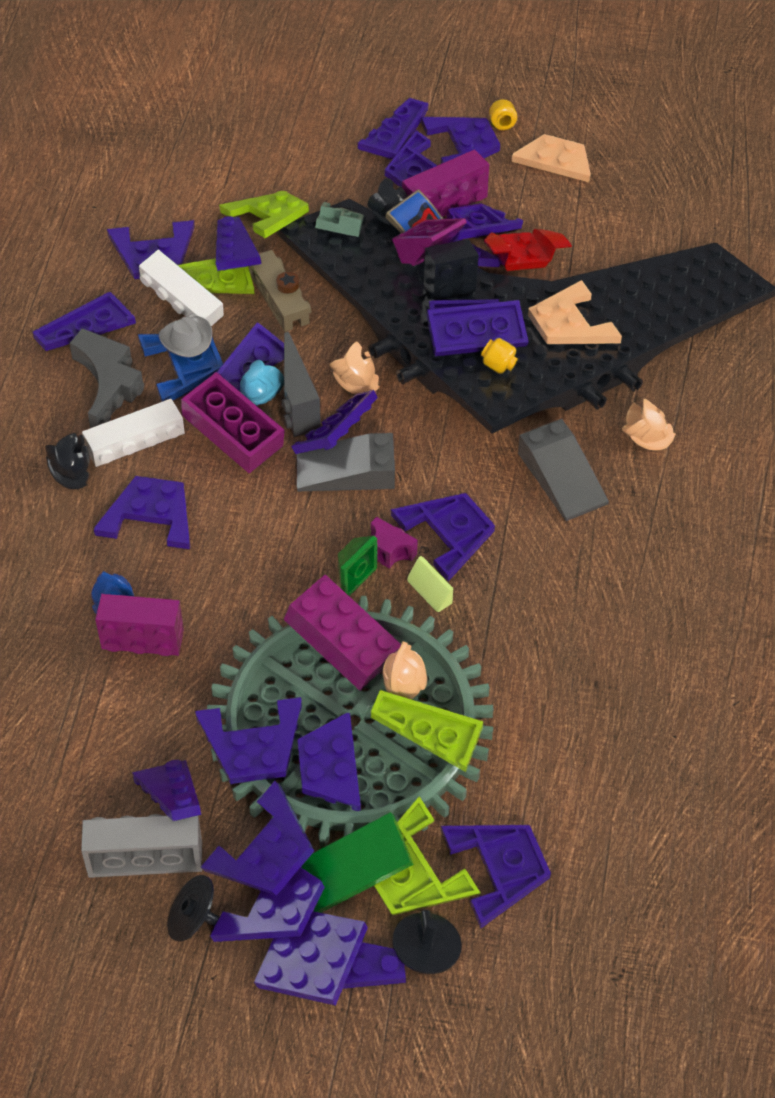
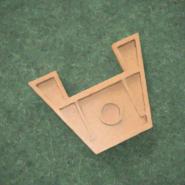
[528,280,622,344]

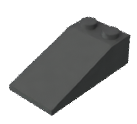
[282,332,321,437]
[518,419,609,521]
[297,433,395,492]

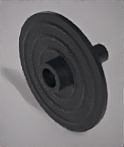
[167,875,220,942]
[392,910,462,974]

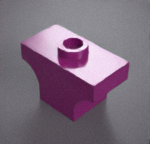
[371,517,418,569]

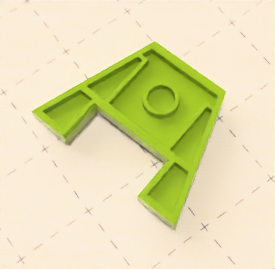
[219,191,309,238]
[374,796,480,916]

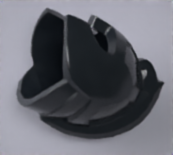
[367,178,408,226]
[45,433,90,489]

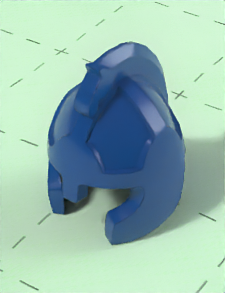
[91,571,135,615]

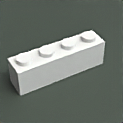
[139,250,224,326]
[82,399,185,467]

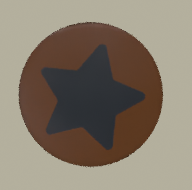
[276,272,299,294]

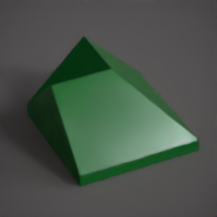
[338,536,377,596]

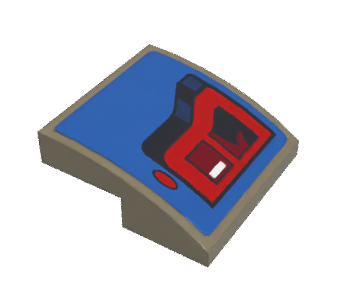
[385,189,443,234]

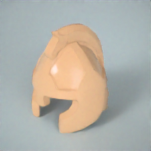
[329,342,380,394]
[622,399,676,451]
[383,641,427,699]

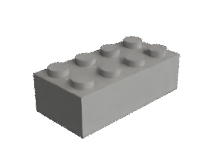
[81,814,202,878]

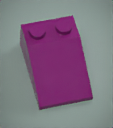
[392,218,467,266]

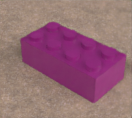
[402,149,489,217]
[182,372,284,473]
[284,575,401,691]

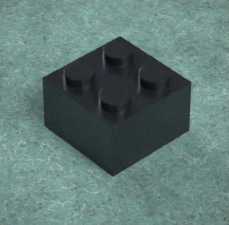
[424,239,479,300]

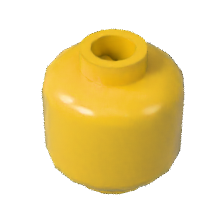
[489,99,517,131]
[481,338,518,374]

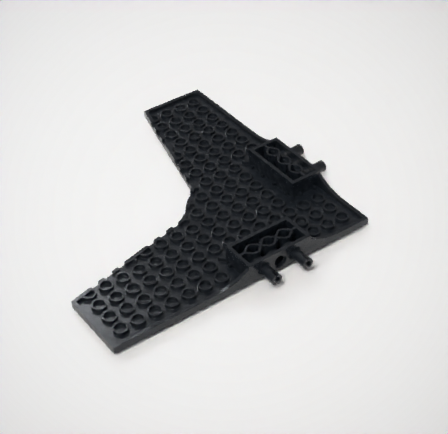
[277,199,775,434]

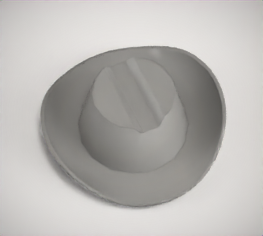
[159,316,212,357]

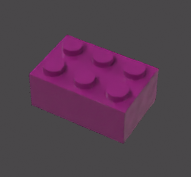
[95,594,184,656]

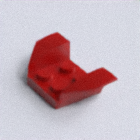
[484,229,572,271]

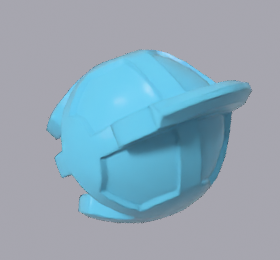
[240,360,284,406]

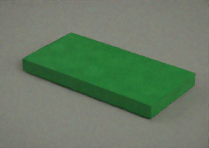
[301,812,414,913]

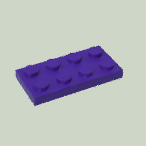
[426,300,528,356]

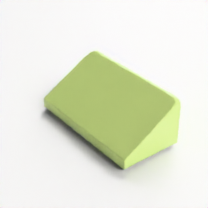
[407,556,453,612]

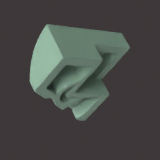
[315,202,364,237]

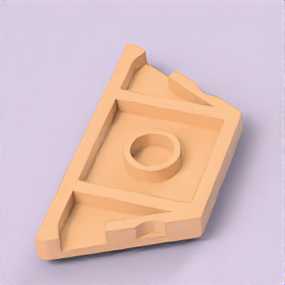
[512,134,591,182]

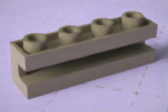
[248,250,312,332]

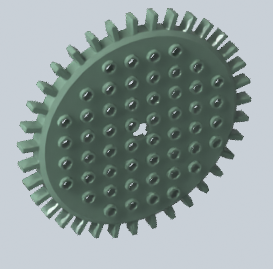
[207,596,494,847]

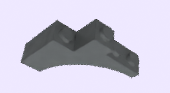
[69,329,144,428]

